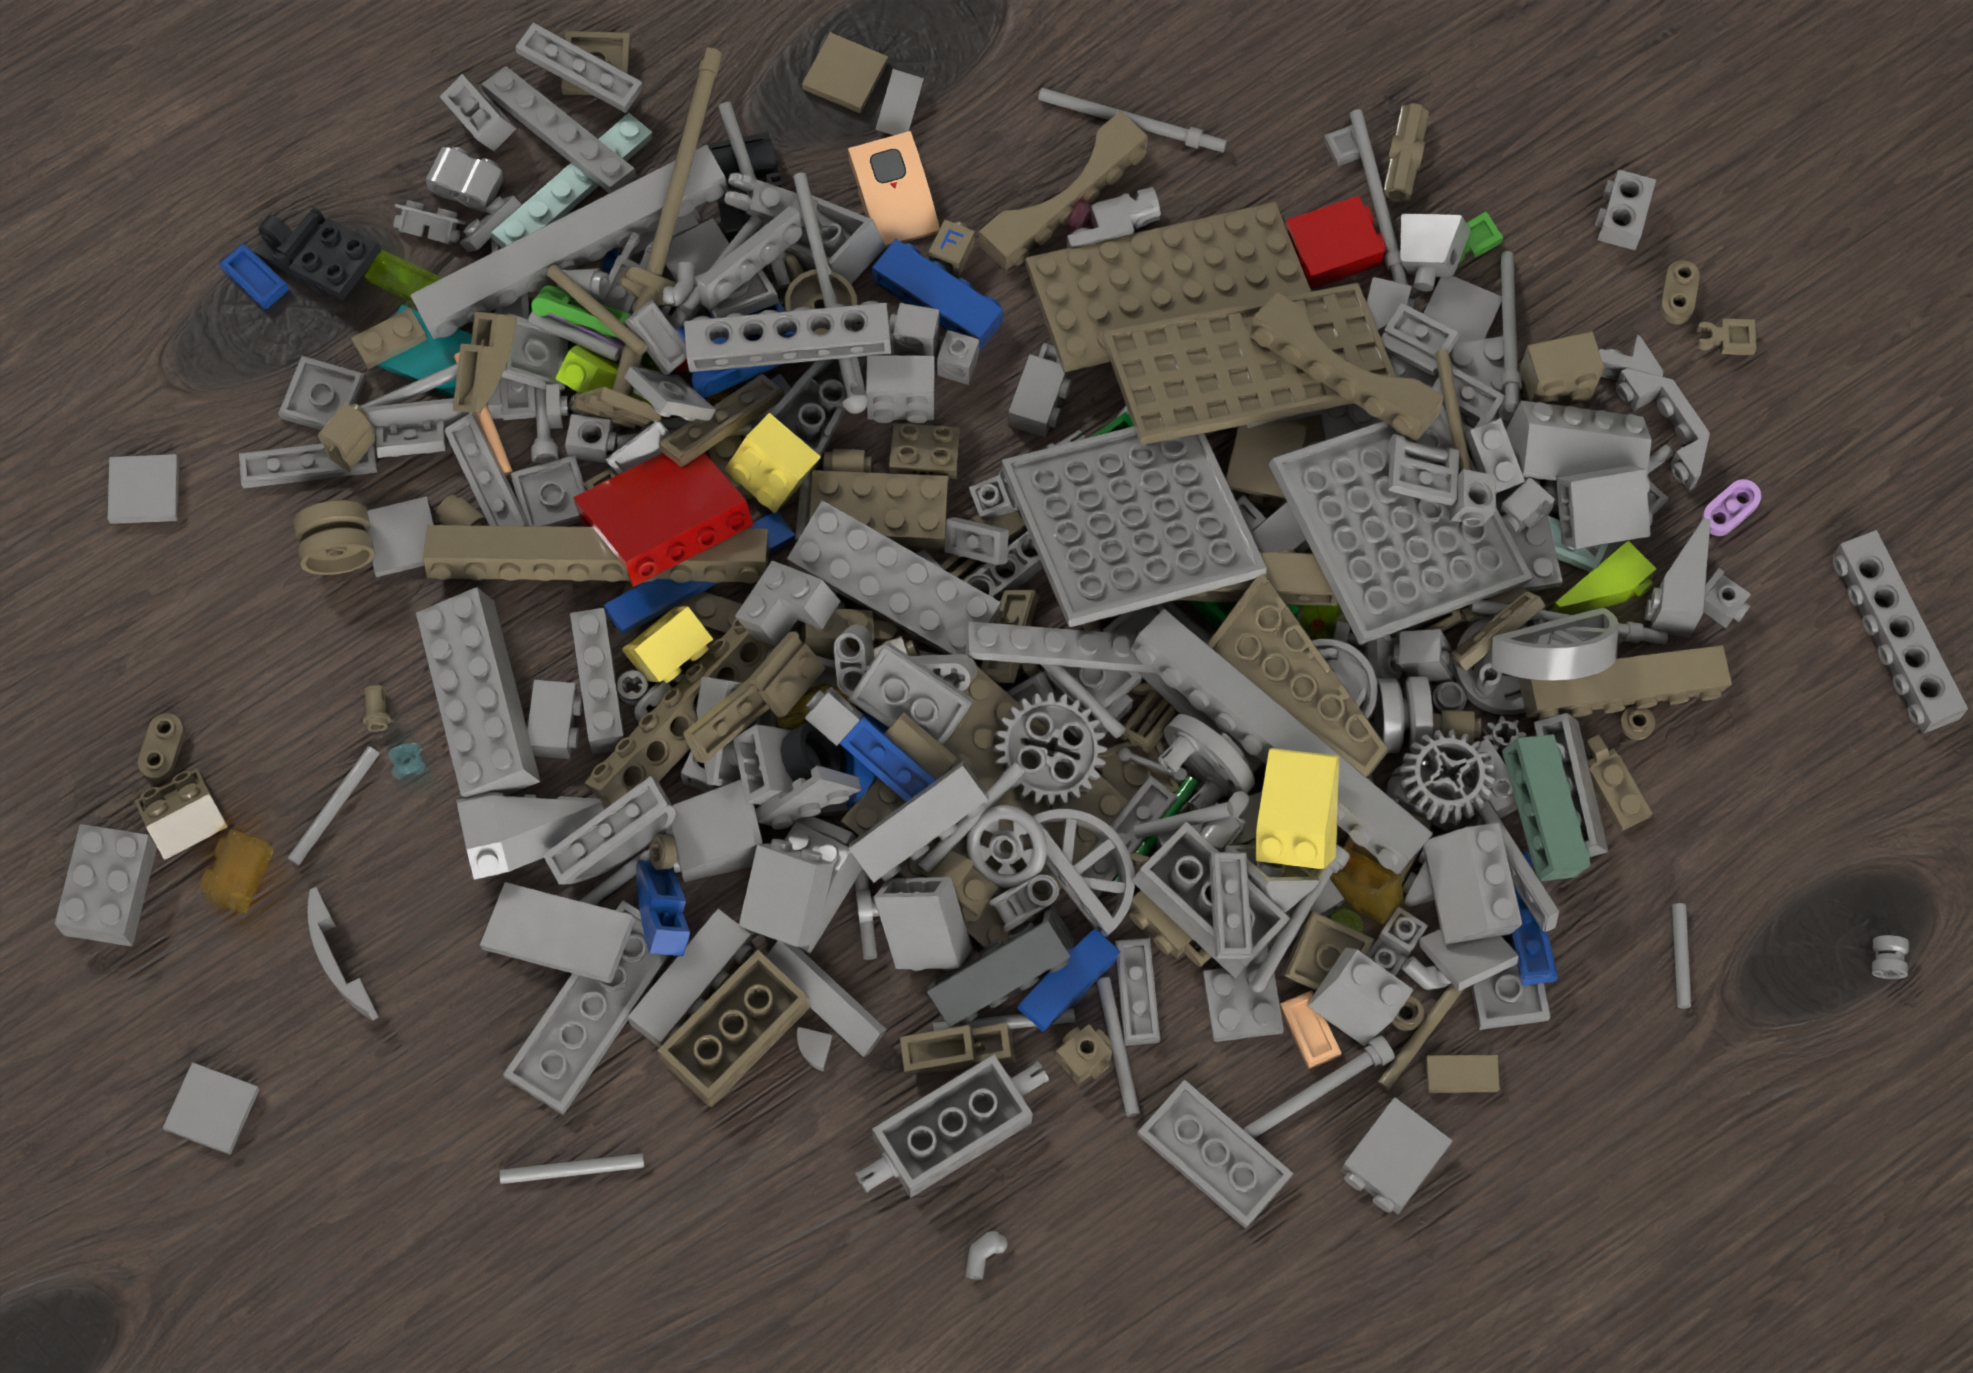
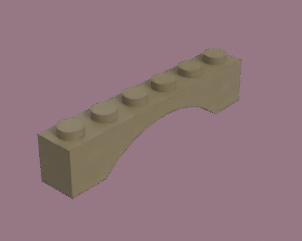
[979,111,1148,271]
[1250,292,1444,442]

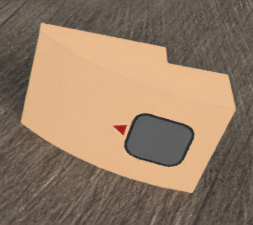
[848,131,940,248]

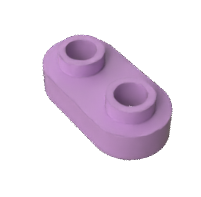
[1701,479,1761,536]

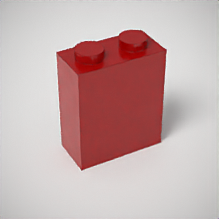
[1285,196,1386,289]

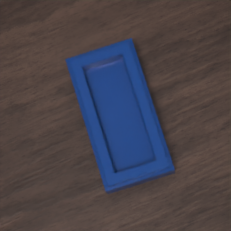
[219,243,290,310]

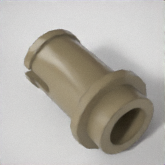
[363,685,391,732]

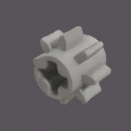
[1481,716,1526,762]

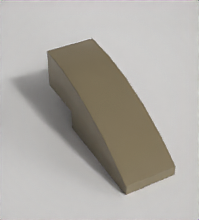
[453,312,517,414]
[900,1022,1016,1073]

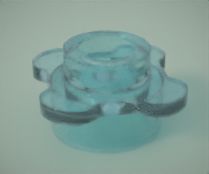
[388,743,426,779]

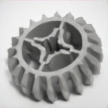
[1400,729,1495,824]

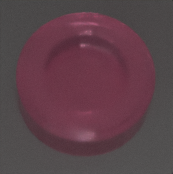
[1068,201,1092,233]

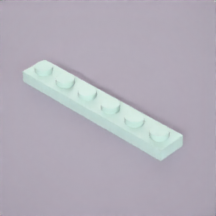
[491,113,652,248]

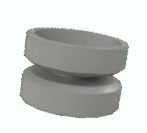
[1374,676,1433,753]

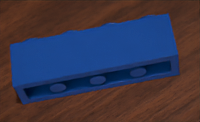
[872,239,1003,352]

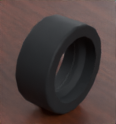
[780,722,847,782]

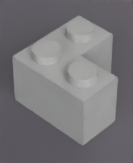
[735,561,841,647]

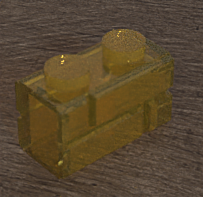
[200,829,274,914]

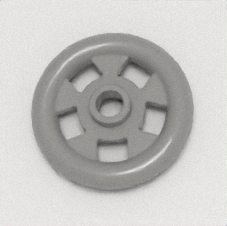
[966,805,1047,888]

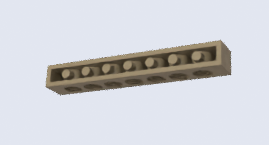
[585,619,800,808]

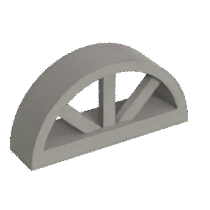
[1492,607,1618,680]
[543,776,676,885]
[1023,809,1135,937]

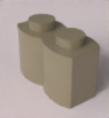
[318,402,376,472]

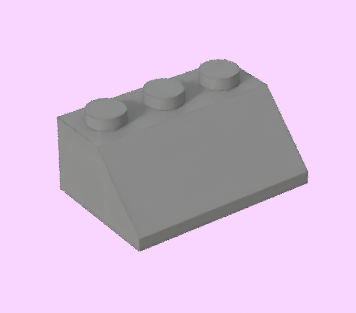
[1423,822,1522,945]

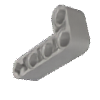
[834,624,977,697]

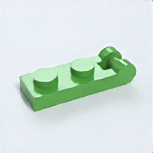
[531,285,631,338]

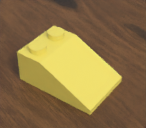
[1256,748,1339,869]

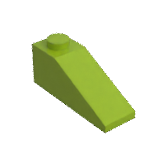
[555,345,652,421]
[1551,541,1656,615]

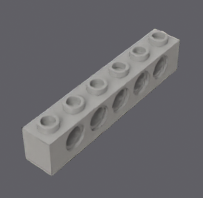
[684,301,891,372]
[1832,530,1968,734]

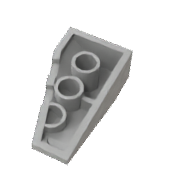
[456,792,604,880]

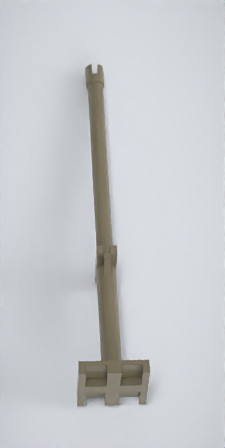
[573,47,723,430]

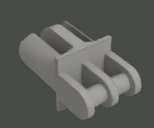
[1199,791,1249,852]

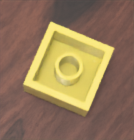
[724,413,821,513]
[622,606,713,683]

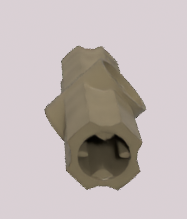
[1383,103,1429,203]

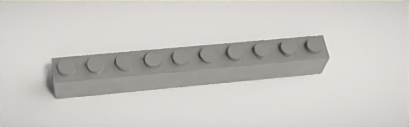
[410,145,729,340]
[1130,609,1433,875]

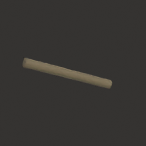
[547,265,648,355]
[1435,350,1471,475]
[1377,983,1464,1091]

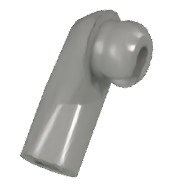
[663,262,695,306]
[1401,956,1451,990]
[965,1231,1008,1280]

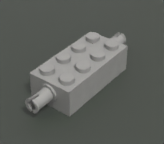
[855,1054,1049,1198]

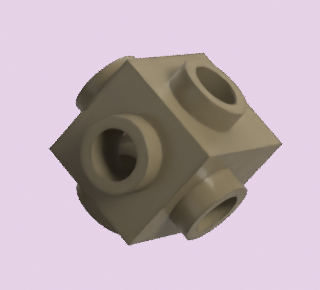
[1055,1024,1112,1085]

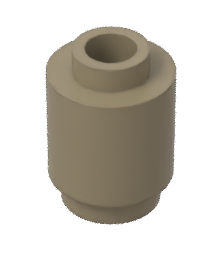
[823,449,872,473]
[436,495,487,526]
[1432,710,1481,745]

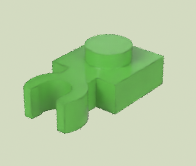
[1458,212,1504,264]

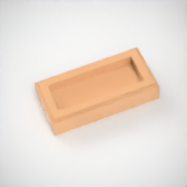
[1280,990,1342,1070]

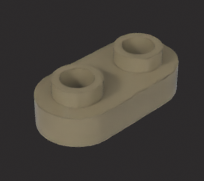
[1660,260,1700,325]
[138,713,185,782]

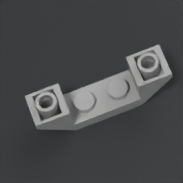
[1616,368,1710,491]

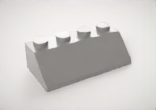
[1506,400,1652,481]

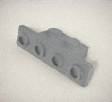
[363,398,477,458]

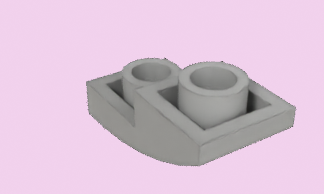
[875,69,924,136]
[969,475,1019,519]
[1367,906,1428,976]

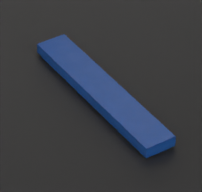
[604,511,795,636]

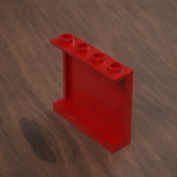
[573,453,754,587]

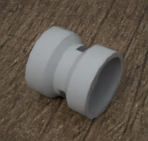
[1872,935,1909,979]

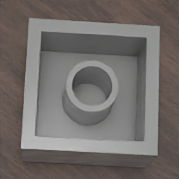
[866,355,935,424]

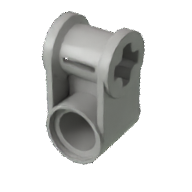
[988,874,1059,932]

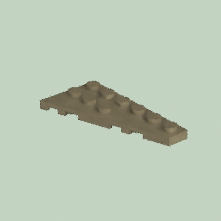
[1207,574,1389,778]

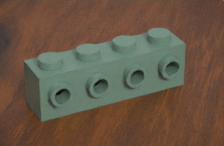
[1502,734,1591,881]

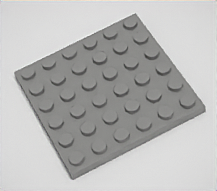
[1268,404,1533,645]
[1001,426,1267,628]

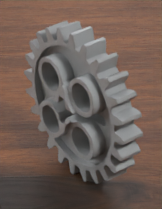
[993,692,1107,807]

